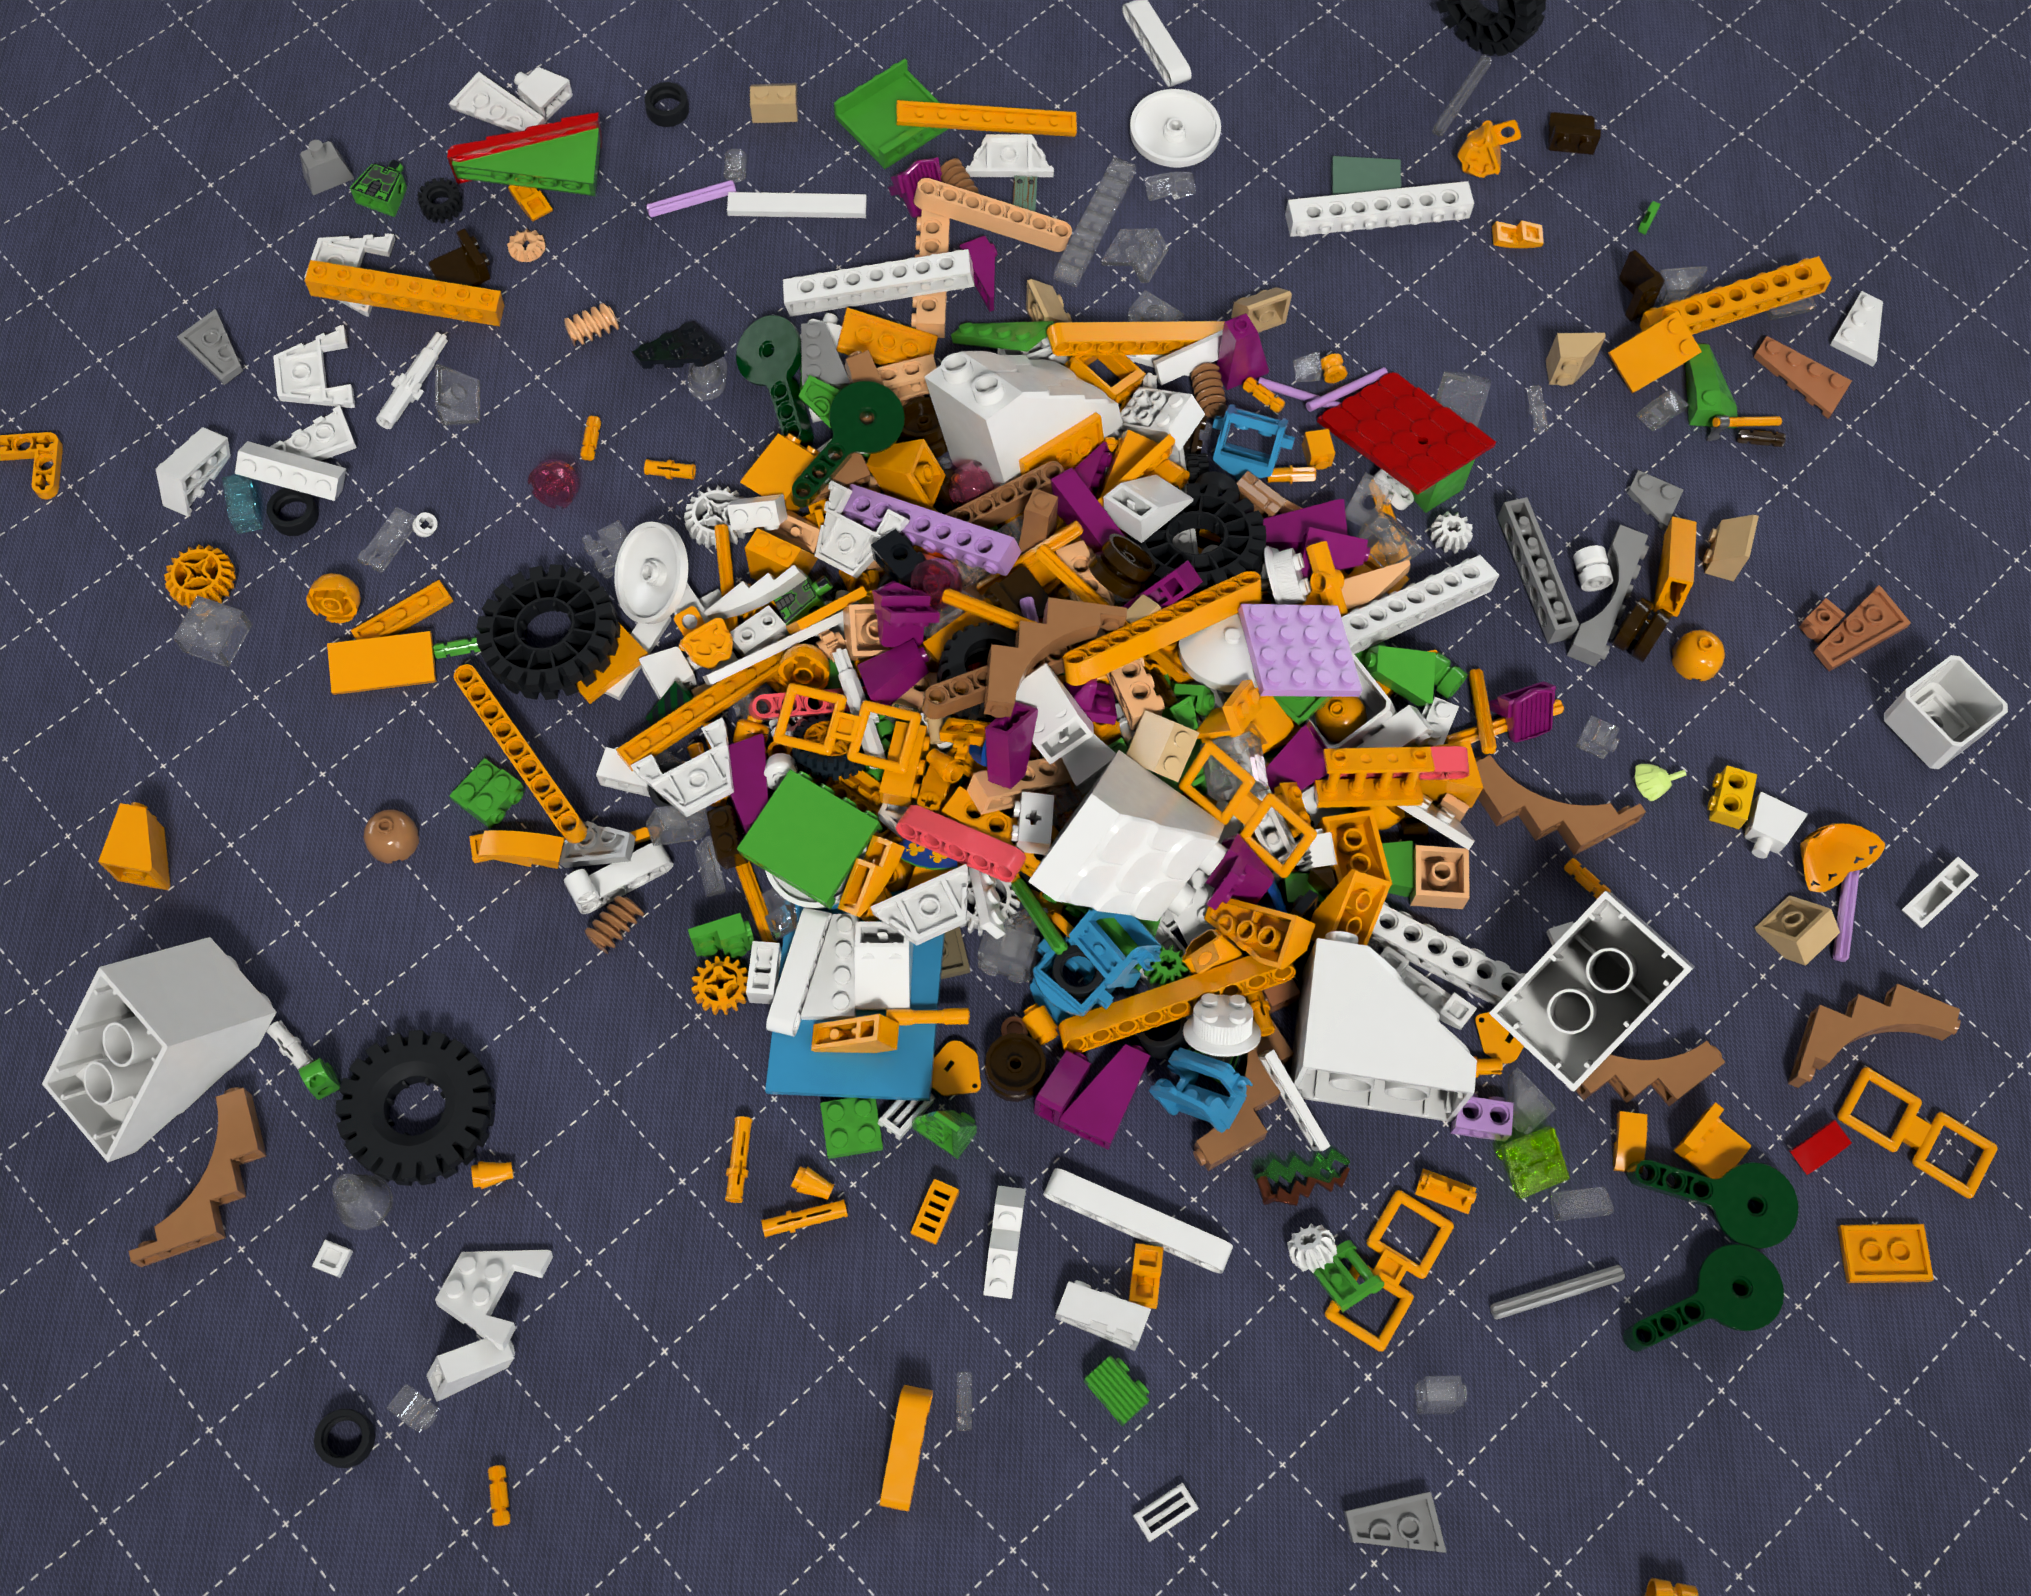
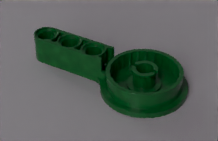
[736,315,814,448]
[791,381,905,508]
[1627,1160,1798,1249]
[1623,1244,1784,1352]

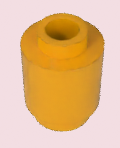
[1022,1003,1059,1046]

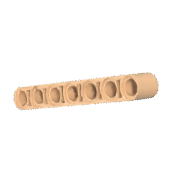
[914,178,1072,252]

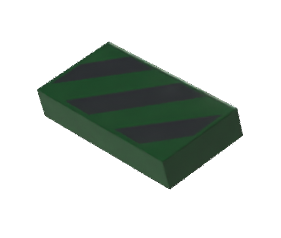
[646,681,694,725]

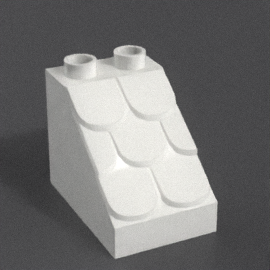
[924,351,1123,501]
[1028,750,1228,922]
[1489,891,1695,1092]
[1290,931,1477,1122]
[42,937,277,1163]

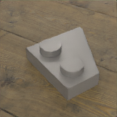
[1627,470,1683,530]

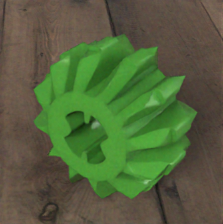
[1144,944,1189,987]

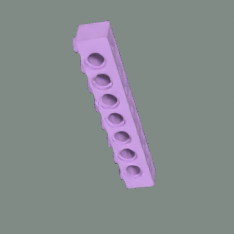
[841,484,1022,576]

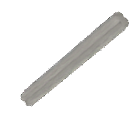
[1490,1265,1625,1320]

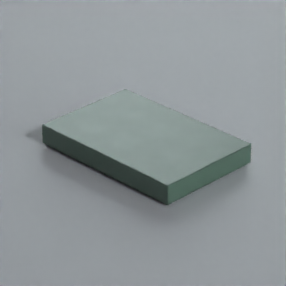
[1331,156,1401,195]

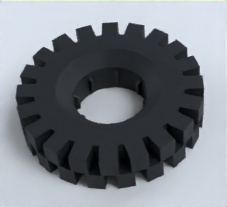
[1436,0,1546,56]
[1127,483,1266,604]
[476,564,620,700]
[335,1030,496,1186]

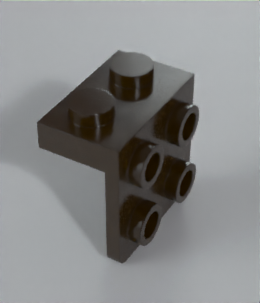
[1548,112,1601,155]
[429,228,491,287]
[1619,250,1665,322]
[983,566,1049,633]

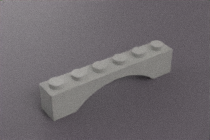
[1567,525,1649,667]

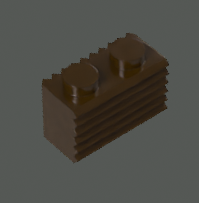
[706,805,749,869]

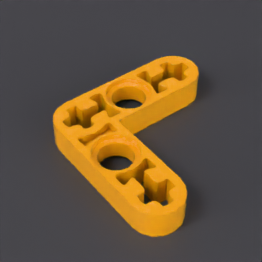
[0,432,63,500]

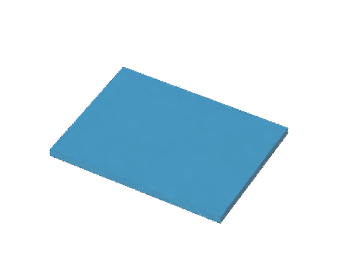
[765,890,945,1101]

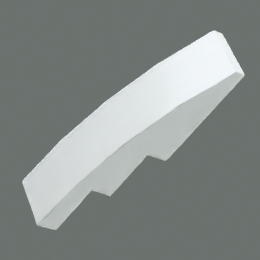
[703,565,807,620]

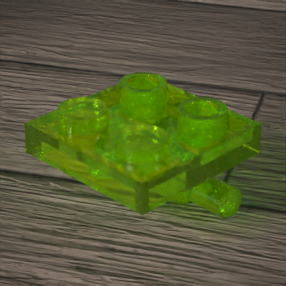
[1495,1126,1570,1199]

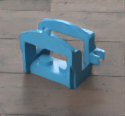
[1212,404,1295,481]
[1068,908,1162,988]
[1030,936,1115,1024]
[1149,1048,1253,1133]

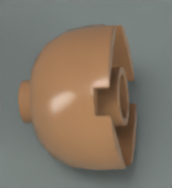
[363,809,419,863]

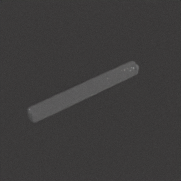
[1432,55,1492,137]

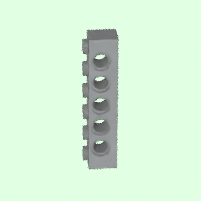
[1498,497,1579,644]

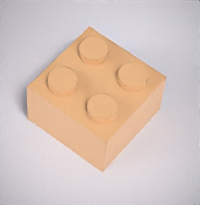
[843,604,895,661]
[1410,845,1470,909]

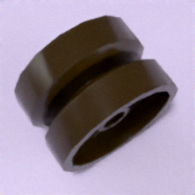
[901,397,948,458]
[1088,534,1156,599]
[1612,597,1673,663]
[985,1033,1046,1102]

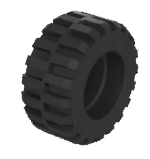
[937,622,1016,722]

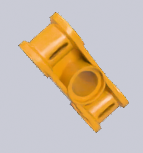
[917,753,951,814]

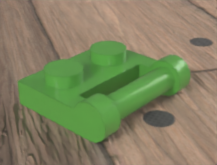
[1312,1240,1384,1313]

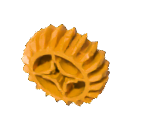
[164,544,237,610]

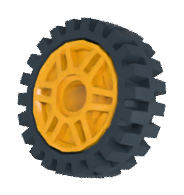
[792,714,865,781]

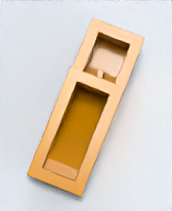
[478,830,564,869]
[837,835,905,917]

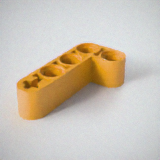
[880,1385,933,1512]

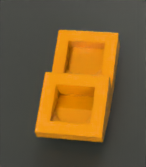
[508,185,553,221]
[1492,220,1544,248]
[1613,1111,1647,1174]
[1129,1243,1164,1309]

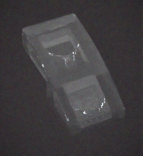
[1145,172,1196,201]
[1636,389,1689,431]
[762,888,797,941]

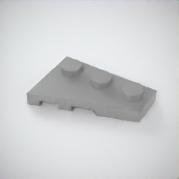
[177,309,243,385]
[801,323,850,389]
[559,821,636,868]
[1344,1492,1447,1553]

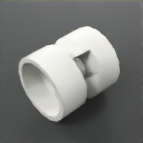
[1573,545,1614,592]

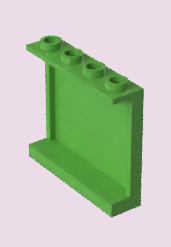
[834,59,948,169]
[737,769,883,909]

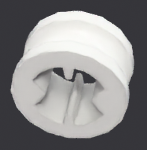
[412,512,438,537]

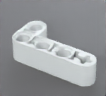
[564,841,673,914]

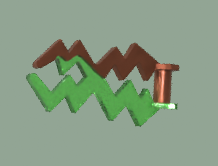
[1254,1149,1350,1206]

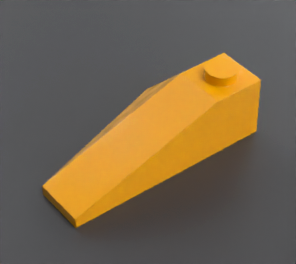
[1204,898,1315,970]

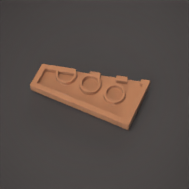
[1753,336,1852,419]
[1814,585,1911,672]

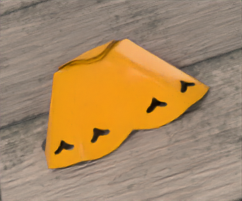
[1800,823,1885,892]

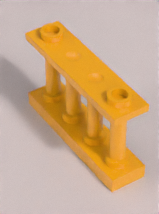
[1313,747,1435,808]

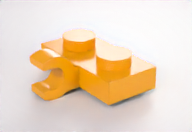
[939,718,991,760]

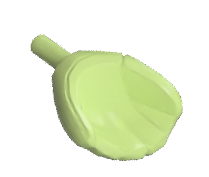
[1635,764,1687,801]

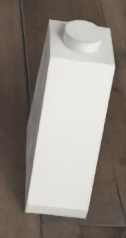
[426,1338,515,1402]

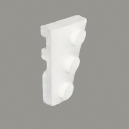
[1830,291,1883,367]

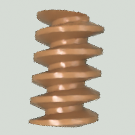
[940,159,979,194]
[1191,363,1228,418]
[585,896,645,954]

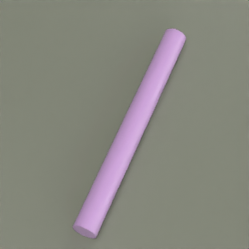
[1306,367,1388,412]
[1258,377,1341,409]

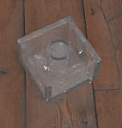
[173,595,252,667]
[1200,731,1269,802]
[978,927,1040,983]

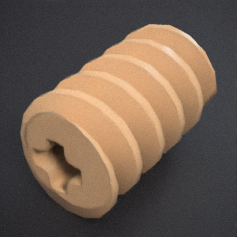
[564,303,619,346]

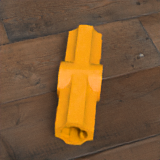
[1306,541,1348,617]

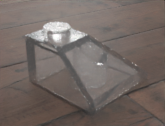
[1435,371,1491,427]
[1357,511,1424,568]

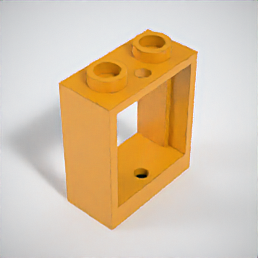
[1069,355,1146,404]

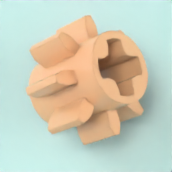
[815,629,845,663]

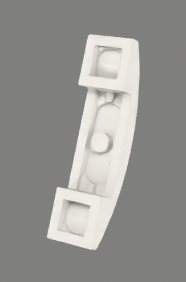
[1380,946,1477,1030]

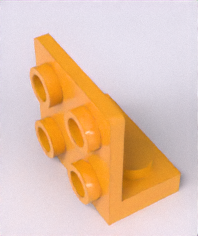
[1673,1102,1751,1179]

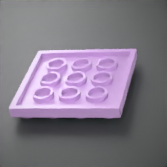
[1238,604,1362,697]

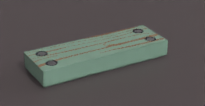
[1013,175,1037,212]

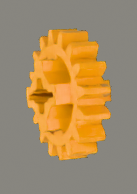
[691,956,748,1015]

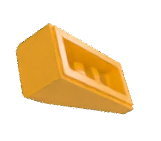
[910,1179,959,1245]

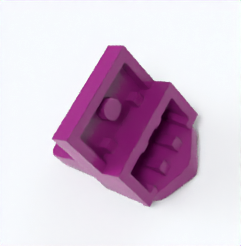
[888,157,942,218]
[872,581,940,647]
[1063,678,1117,725]
[1488,681,1556,743]
[1205,833,1274,910]

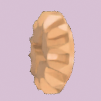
[507,228,546,262]

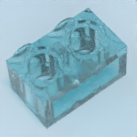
[222,474,263,534]

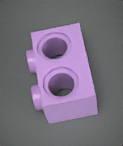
[1451,1093,1514,1142]

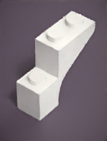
[983,1186,1026,1299]

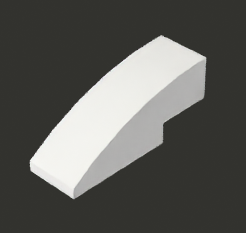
[1901,857,1978,929]

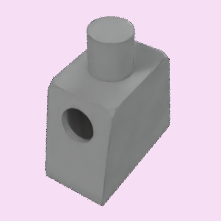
[300,140,354,195]

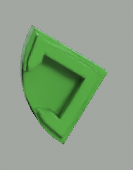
[1638,201,1661,235]

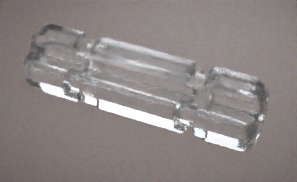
[956,1372,972,1431]

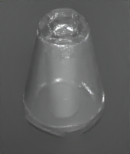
[332,1174,393,1231]

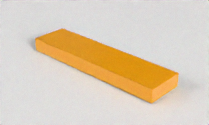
[350,580,453,640]

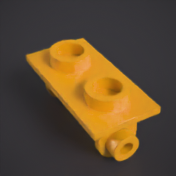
[838,770,883,810]
[1274,782,1311,838]
[1415,1168,1477,1214]

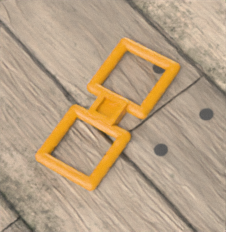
[773,683,922,774]
[1179,741,1317,878]
[1837,1067,1998,1199]
[1325,1190,1454,1352]

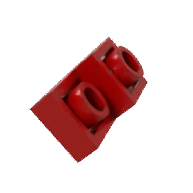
[1789,1119,1852,1175]

